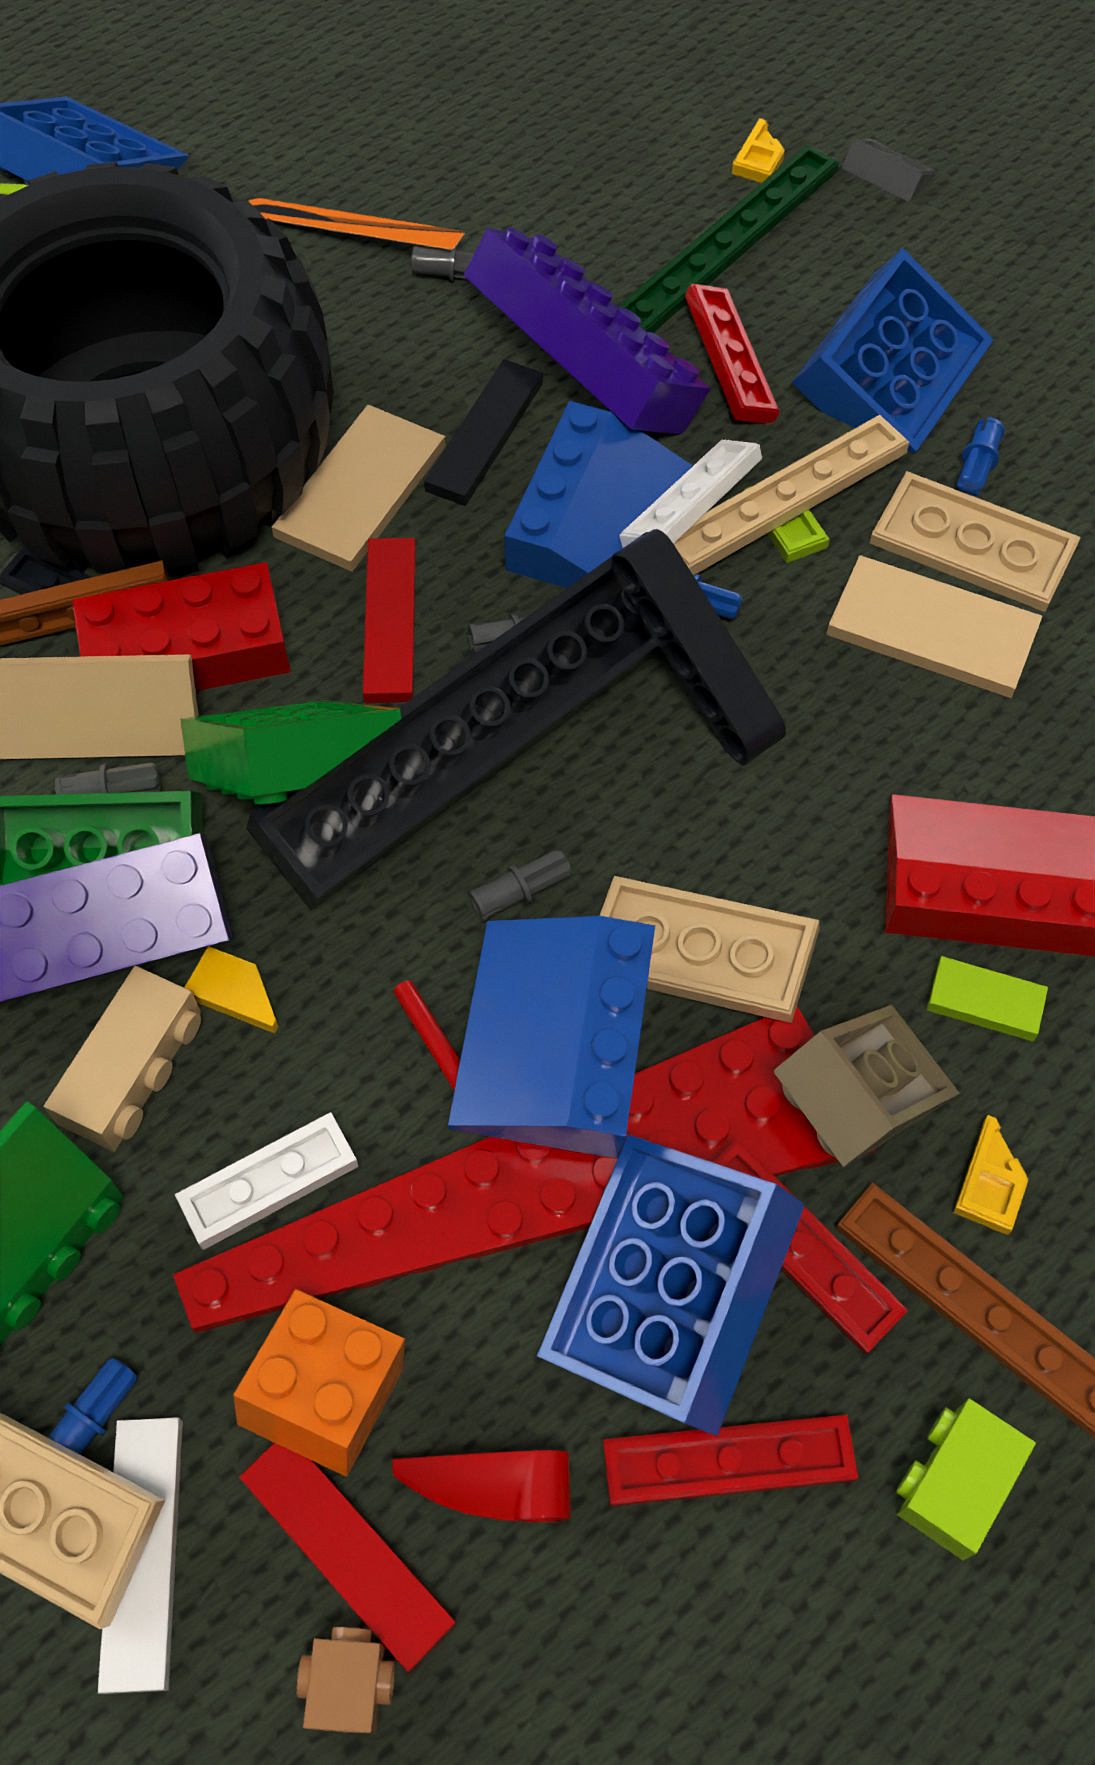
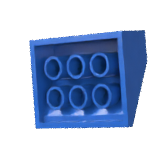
[0,97,188,185]
[792,248,994,453]
[504,401,693,588]
[448,916,655,1159]
[537,1135,805,1436]

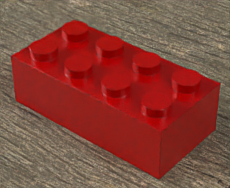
[72,562,291,691]

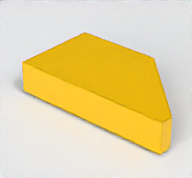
[731,118,785,183]
[184,946,278,1034]
[953,1115,1029,1235]

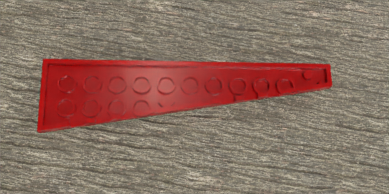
[173,1006,877,1333]

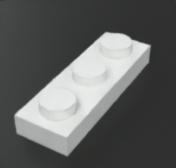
[175,1112,359,1250]

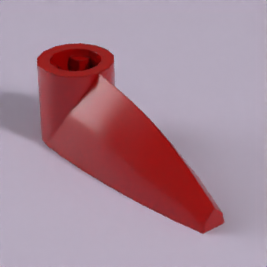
[392,1450,571,1523]

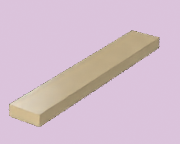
[674,415,909,575]

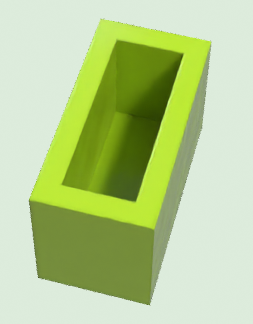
[896,1398,1036,1561]

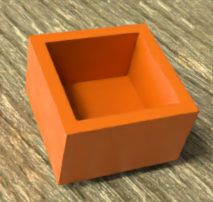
[233,1289,405,1477]

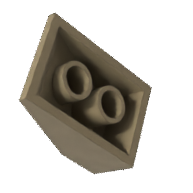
[773,1005,960,1167]

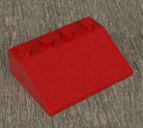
[885,794,1095,957]

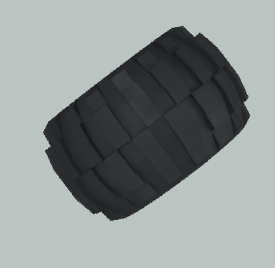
[0,162,334,576]

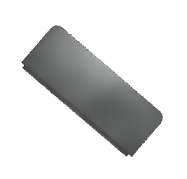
[842,138,936,202]

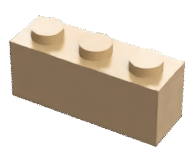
[43,966,201,1152]

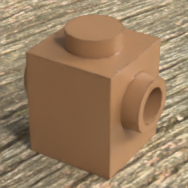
[297,1627,395,1734]

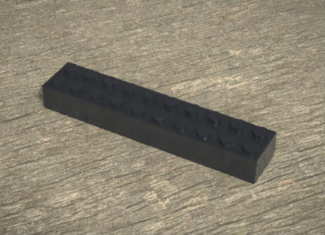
[246,532,661,911]

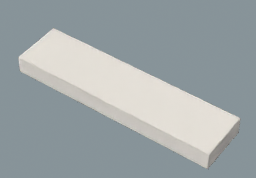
[619,440,762,548]
[98,1418,183,1694]

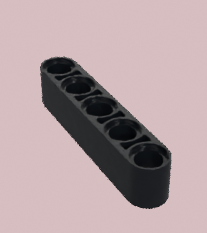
[611,529,786,764]

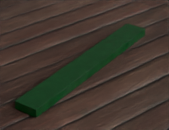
[617,144,839,333]

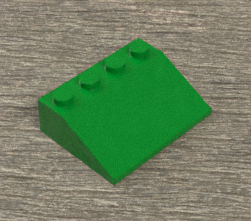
[180,700,401,804]
[0,791,204,950]
[0,1101,124,1346]

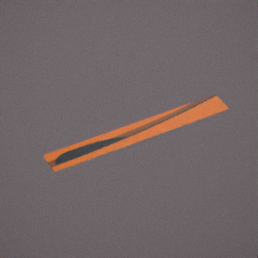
[249,198,465,250]

